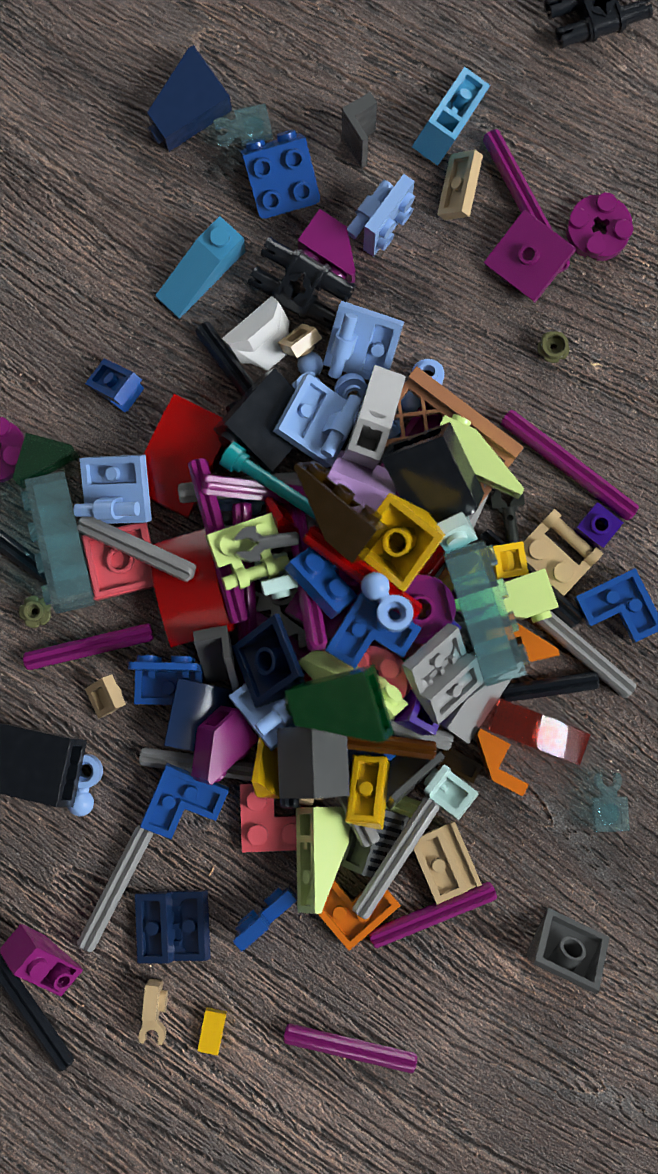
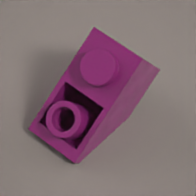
[297,209,355,283]
[191,705,259,785]
[0,923,83,996]

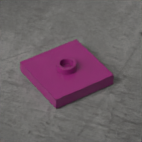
[483,209,576,303]

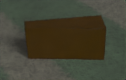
[440,748,483,784]

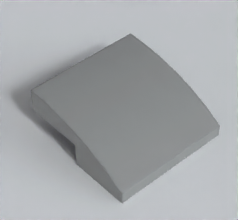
[402,623,484,725]

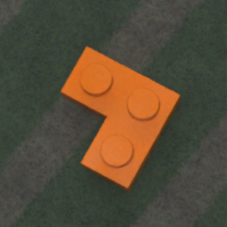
[318,879,401,951]

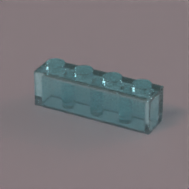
[21,471,95,614]
[442,540,530,687]

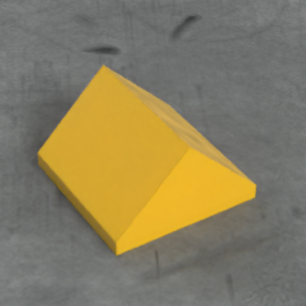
[364,493,446,592]

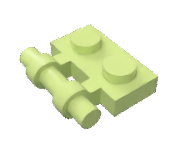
[205,513,289,591]

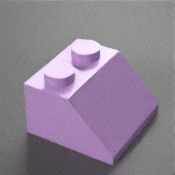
[328,450,397,510]

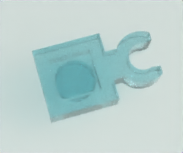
[213,104,273,146]
[591,772,630,832]

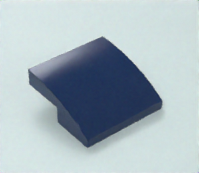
[163,679,236,751]
[135,890,211,964]

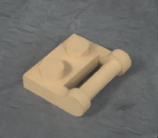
[523,509,604,596]

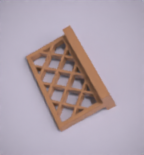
[385,366,524,506]

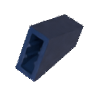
[147,45,232,152]

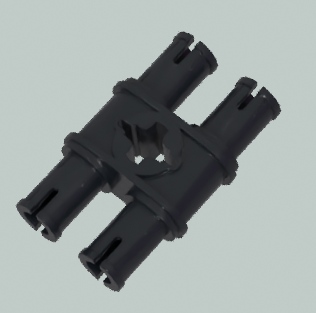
[544,0,653,49]
[248,236,356,332]

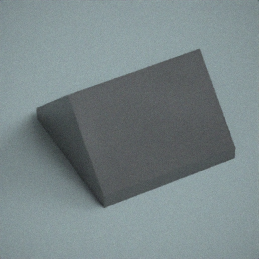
[277,727,350,799]
[526,908,610,995]

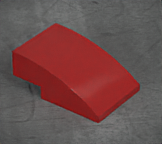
[143,394,225,519]
[151,528,237,647]

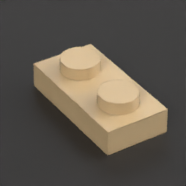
[437,150,483,220]

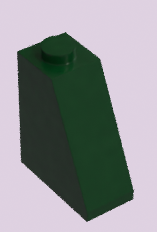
[285,664,394,743]

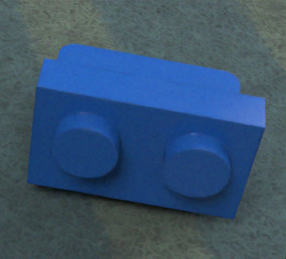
[239,130,320,219]
[128,655,203,705]

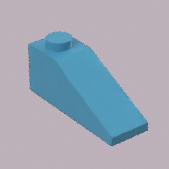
[412,67,490,166]
[155,216,246,319]

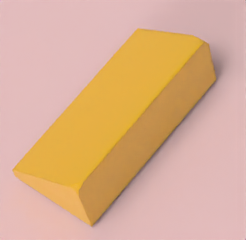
[251,737,279,799]
[345,755,390,830]

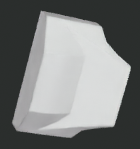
[222,296,290,371]

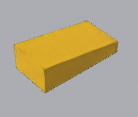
[197,1007,227,1056]

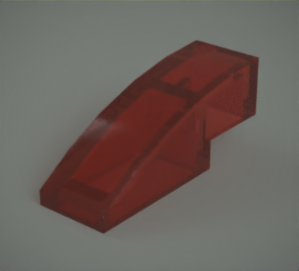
[486,699,591,766]

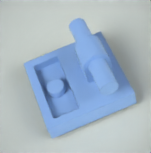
[347,174,415,257]
[323,301,404,380]
[273,373,362,468]
[73,454,152,524]
[229,681,305,751]

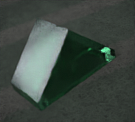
[13,433,80,489]

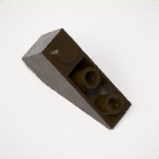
[294,461,388,563]

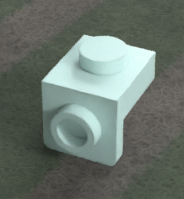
[437,512,478,553]
[254,552,299,599]
[424,764,479,821]

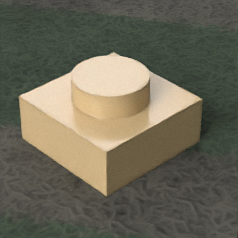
[278,323,322,358]
[85,674,126,719]

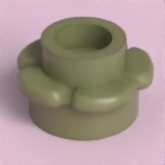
[537,331,570,363]
[19,595,51,628]

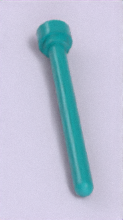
[219,442,317,521]

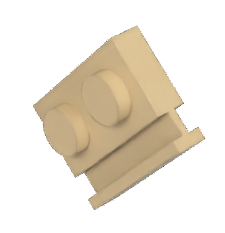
[413,821,482,904]

